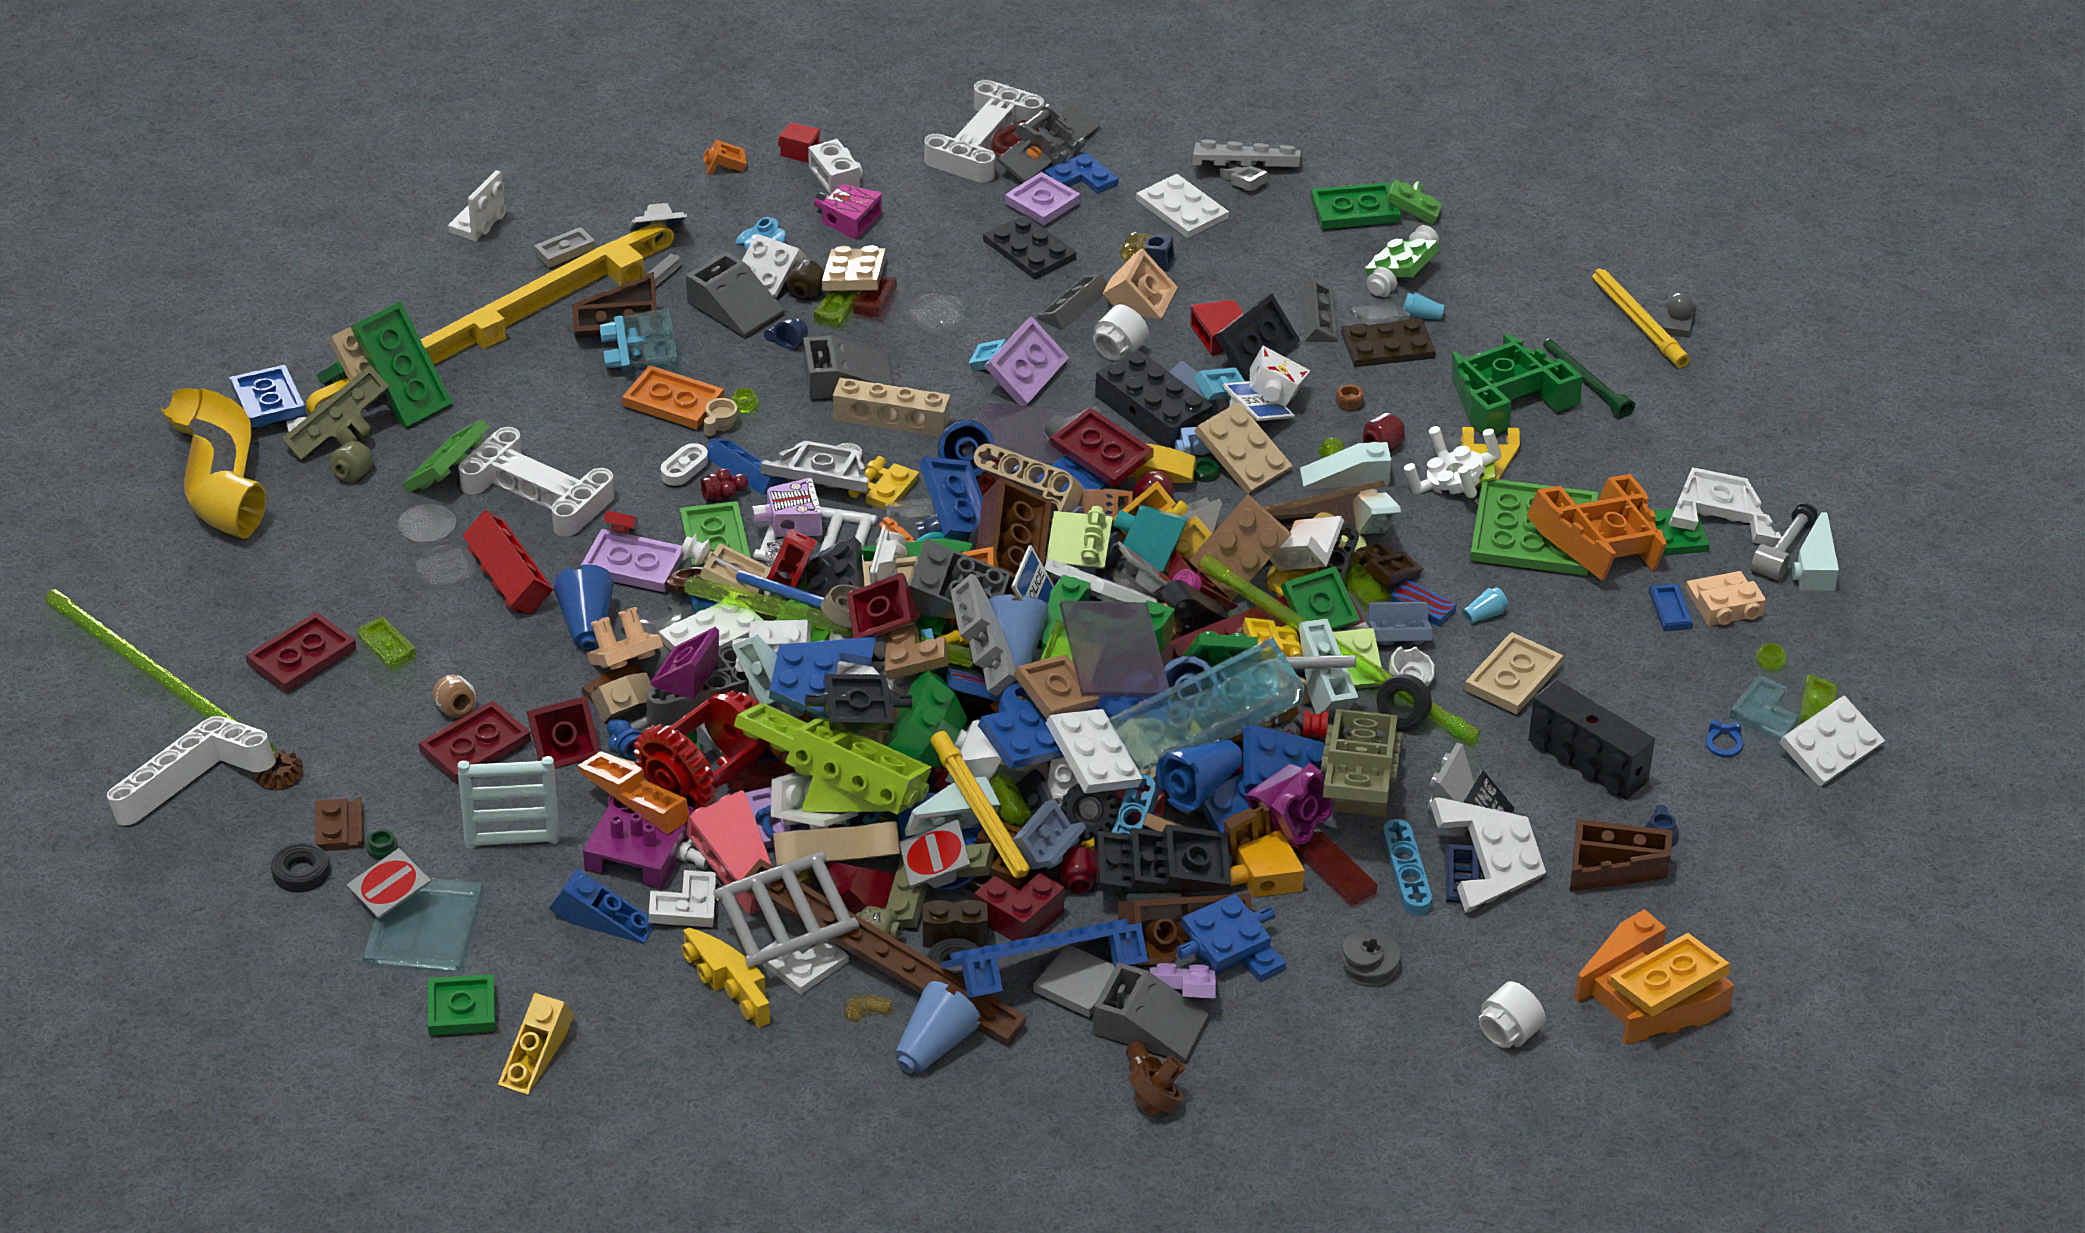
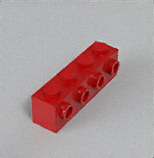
[462,510,554,614]

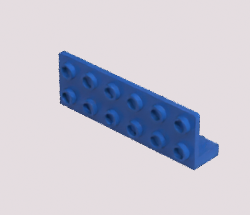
[940,919,1148,998]

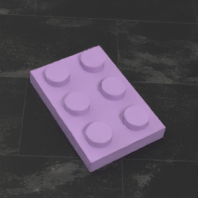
[984,316,1069,407]
[581,529,684,592]

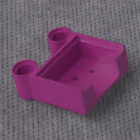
[583,795,694,890]

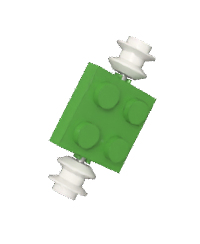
[1365,225,1440,298]

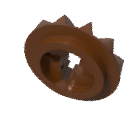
[667,567,711,594]
[253,749,303,789]

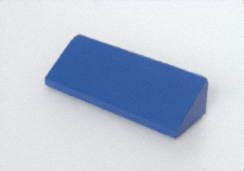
[706,439,788,495]

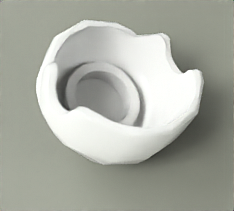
[1389,646,1435,687]

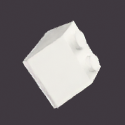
[945,720,1002,784]

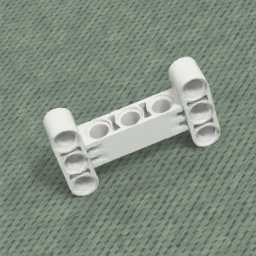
[924,80,1044,183]
[458,427,614,537]

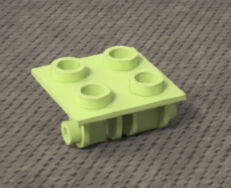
[1046,506,1113,569]

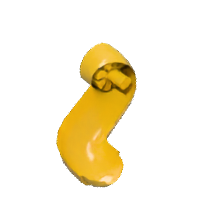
[160,388,266,539]

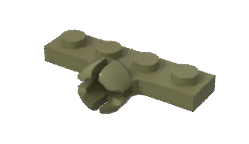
[282,365,389,461]

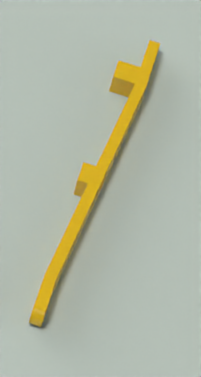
[305,222,674,414]

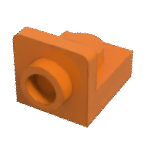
[703,139,747,175]

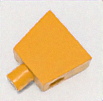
[1230,830,1305,897]

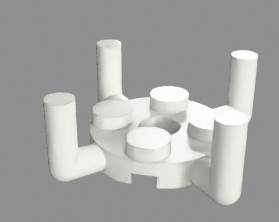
[1404,426,1501,498]

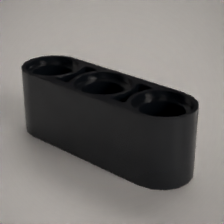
[1161,579,1229,630]

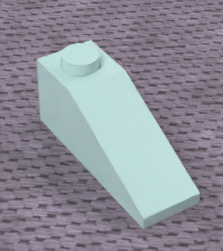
[1300,442,1391,489]
[1353,489,1401,535]
[1792,512,1839,591]
[1299,619,1358,718]
[732,634,808,718]
[904,776,1000,836]

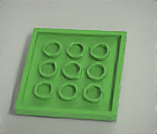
[1470,479,1598,576]

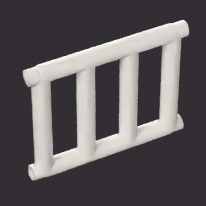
[753,507,878,563]

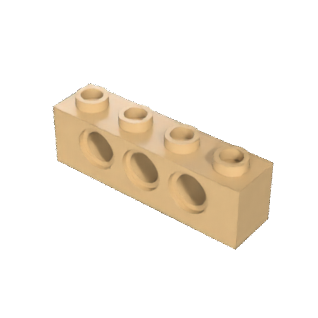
[833,378,950,437]

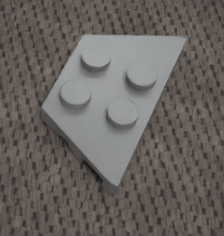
[761,441,868,492]

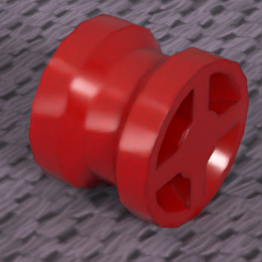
[1302,710,1329,742]

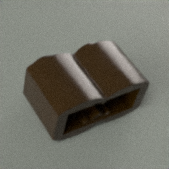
[922,900,988,948]

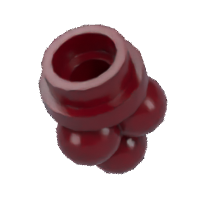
[700,468,749,503]

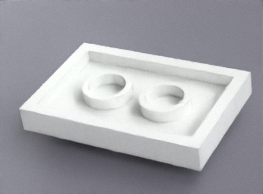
[1136,174,1229,238]
[659,595,764,656]
[1779,695,1885,787]
[1046,709,1143,793]

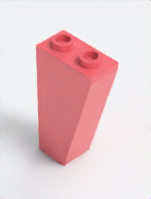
[686,790,771,915]

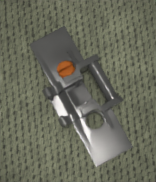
[997,102,1101,183]

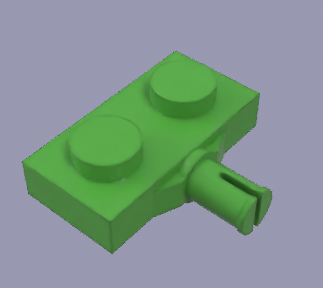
[1386,179,1442,225]

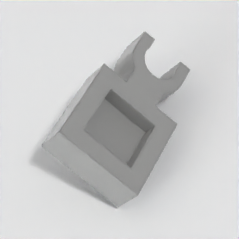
[1220,162,1268,191]

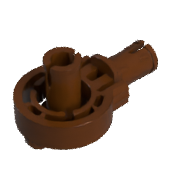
[1126,1041,1185,1116]

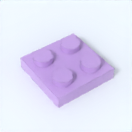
[1005,172,1080,226]

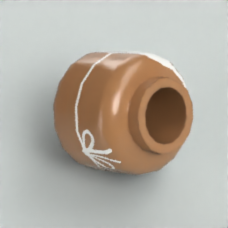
[432,674,477,719]

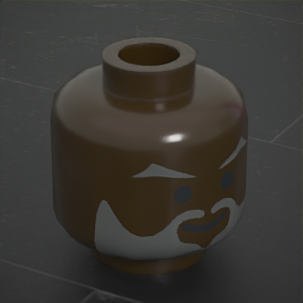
[786,260,824,300]

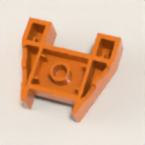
[1527,474,1667,580]
[1575,909,1734,1044]

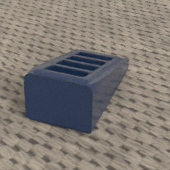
[1445,844,1479,903]

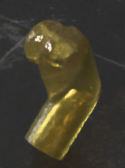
[844,994,892,1020]

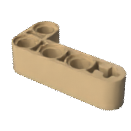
[974,444,1083,528]
[773,822,900,866]

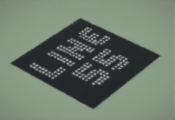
[1463,769,1515,813]

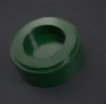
[1193,458,1219,483]

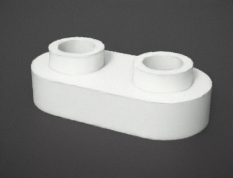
[661,443,708,486]

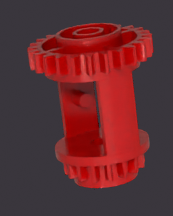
[633,690,768,811]

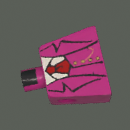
[814,184,882,240]

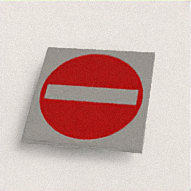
[1118,541,1170,593]
[899,820,971,888]
[346,848,432,919]

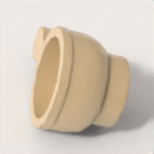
[704,398,737,436]

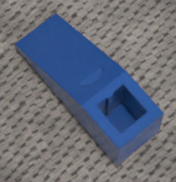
[549,868,656,944]

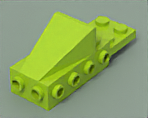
[734,702,932,814]

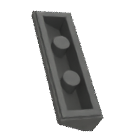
[1036,274,1107,331]
[1300,278,1338,342]

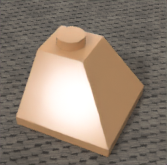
[1103,248,1178,320]

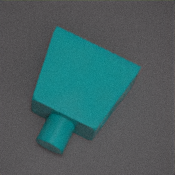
[1113,505,1189,572]

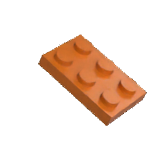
[622,365,724,430]

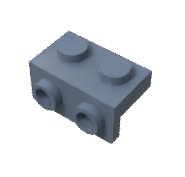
[1368,602,1432,645]
[1012,799,1086,869]

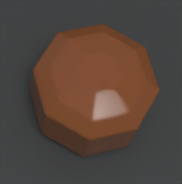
[1336,384,1364,411]

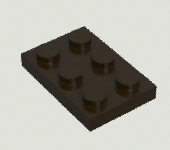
[1341,317,1436,367]

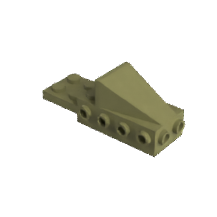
[1321,709,1402,817]

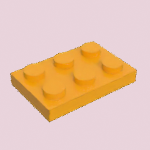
[1610,933,1730,1017]

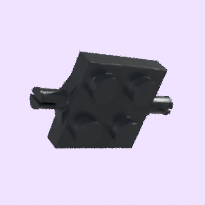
[805,673,912,731]

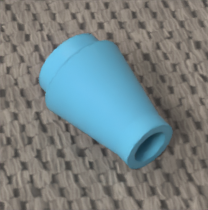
[1402,292,1444,321]
[1462,587,1508,625]

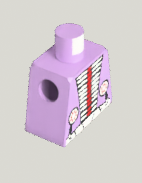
[752,478,822,537]

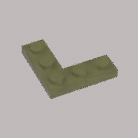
[886,843,995,928]

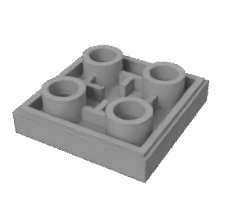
[1033,944,1114,1017]

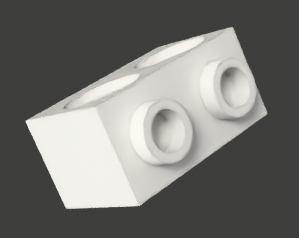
[808,139,863,195]

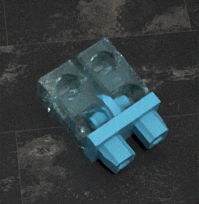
[600,308,678,371]

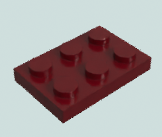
[1050,407,1154,488]
[246,612,356,693]
[419,700,531,784]

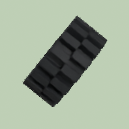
[1060,783,1120,839]

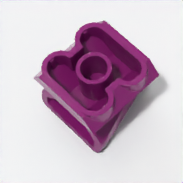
[1245,762,1336,848]

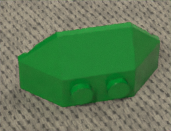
[883,670,968,769]

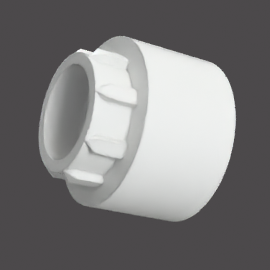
[1093,305,1149,360]
[1479,982,1546,1048]

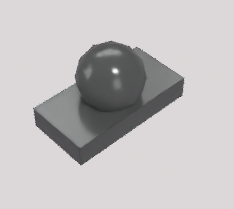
[1662,292,1696,338]

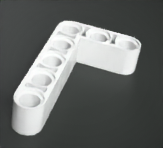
[107,716,276,826]

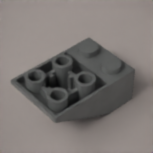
[686,251,784,337]
[803,336,893,399]
[908,539,1011,619]
[1093,962,1209,1062]

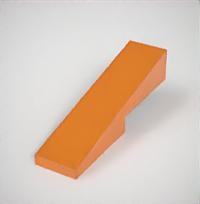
[578,752,690,835]

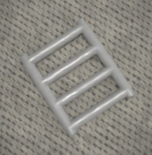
[713,851,859,968]

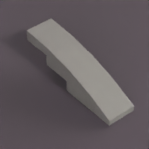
[951,573,1017,696]

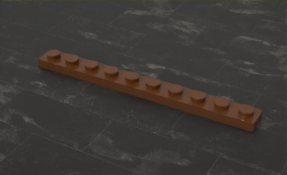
[742,859,1026,1046]

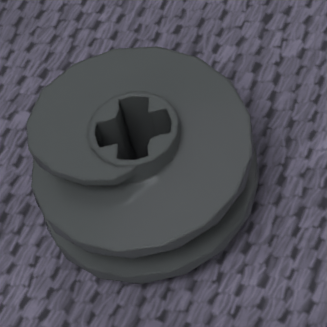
[1342,929,1400,987]

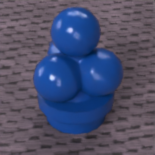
[607,719,641,759]

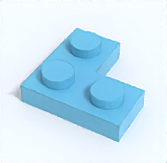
[1194,367,1245,404]

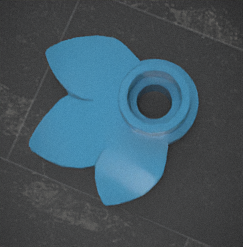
[735,217,786,251]

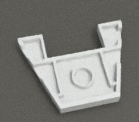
[1669,467,1781,546]
[1044,558,1157,613]
[1430,797,1546,912]

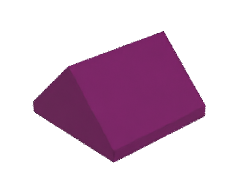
[650,626,719,700]

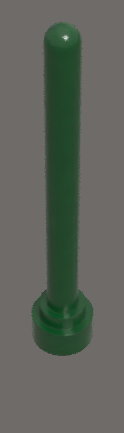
[1543,339,1635,419]

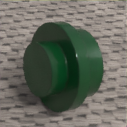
[366,829,398,858]

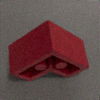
[974,873,1065,941]

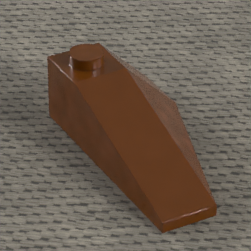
[1118,893,1252,966]

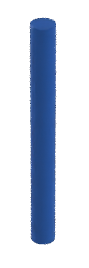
[736,570,824,609]

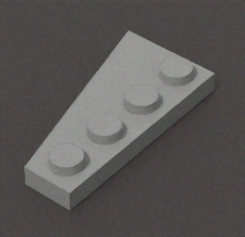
[1192,140,1301,167]

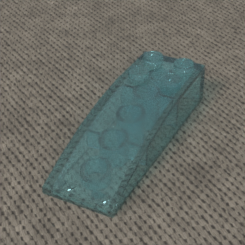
[1109,637,1304,771]

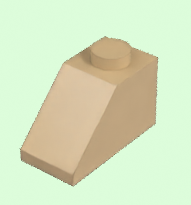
[590,673,652,722]

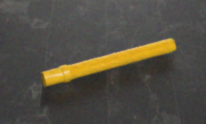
[1592,268,1690,368]
[930,731,1030,879]

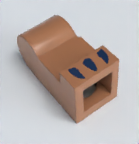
[1079,489,1133,517]

